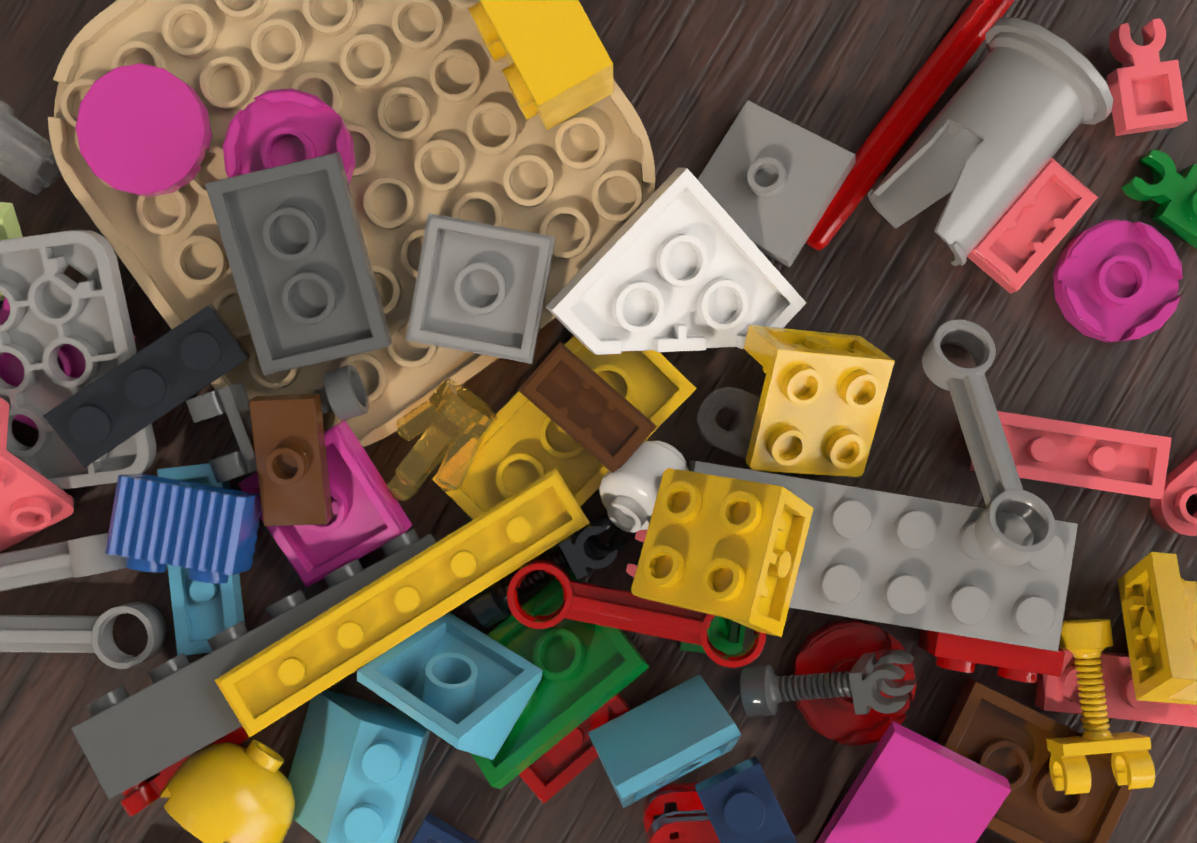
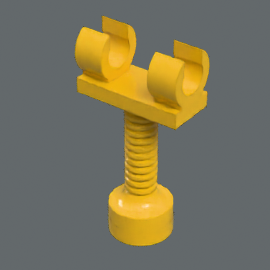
[1046,619,1155,795]

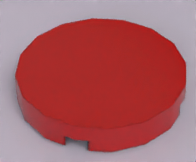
[790,619,917,746]

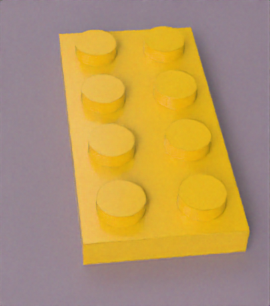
[432,336,697,567]

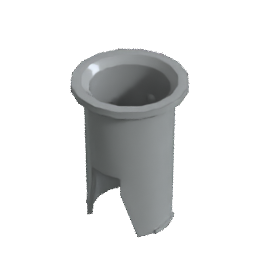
[868,18,1113,266]

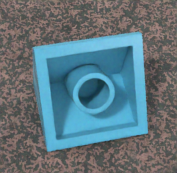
[357,612,543,760]
[588,674,741,808]

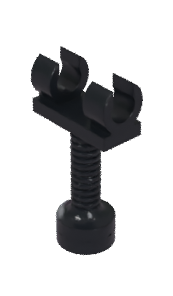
[467,514,628,628]

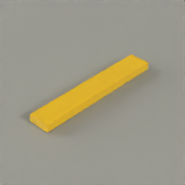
[215,469,590,737]

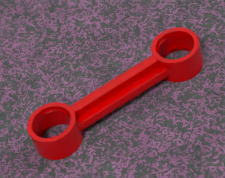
[507,560,766,668]

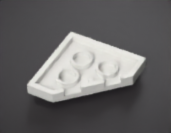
[546,167,806,355]

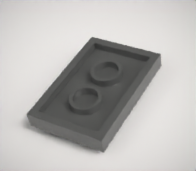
[205,152,392,376]

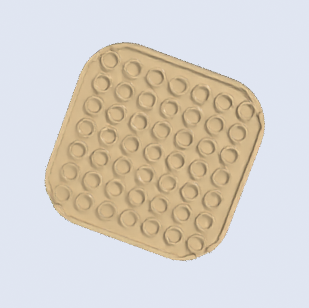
[48,0,655,447]

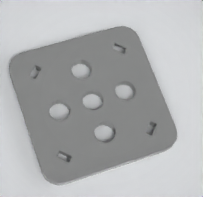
[0,230,156,489]

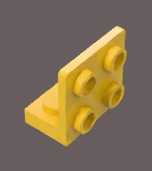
[743,325,895,477]
[631,468,814,637]
[1118,552,1197,705]

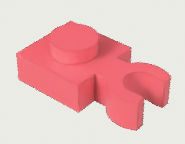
[1106,18,1188,136]

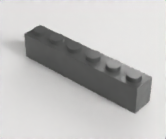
[71,528,466,799]

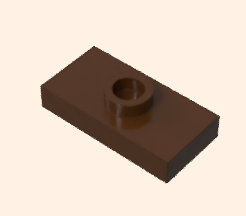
[518,342,657,473]
[249,393,333,526]

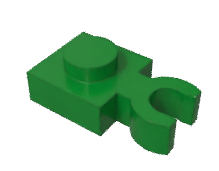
[1121,149,1197,249]

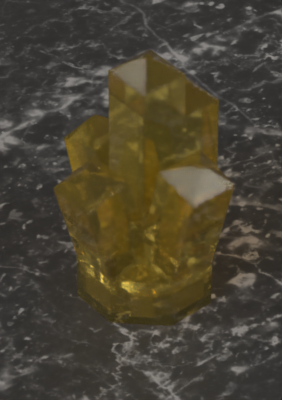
[387,378,498,501]

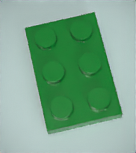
[470,571,649,789]

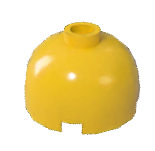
[160,740,295,843]

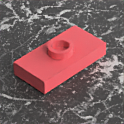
[967,157,1098,294]

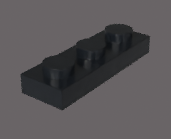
[43,304,250,468]

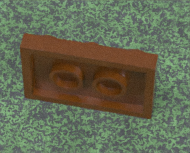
[936,677,1134,843]

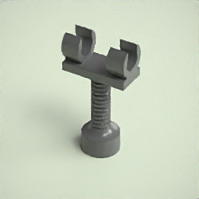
[186,365,369,483]
[740,649,918,717]

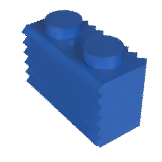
[105,473,262,584]

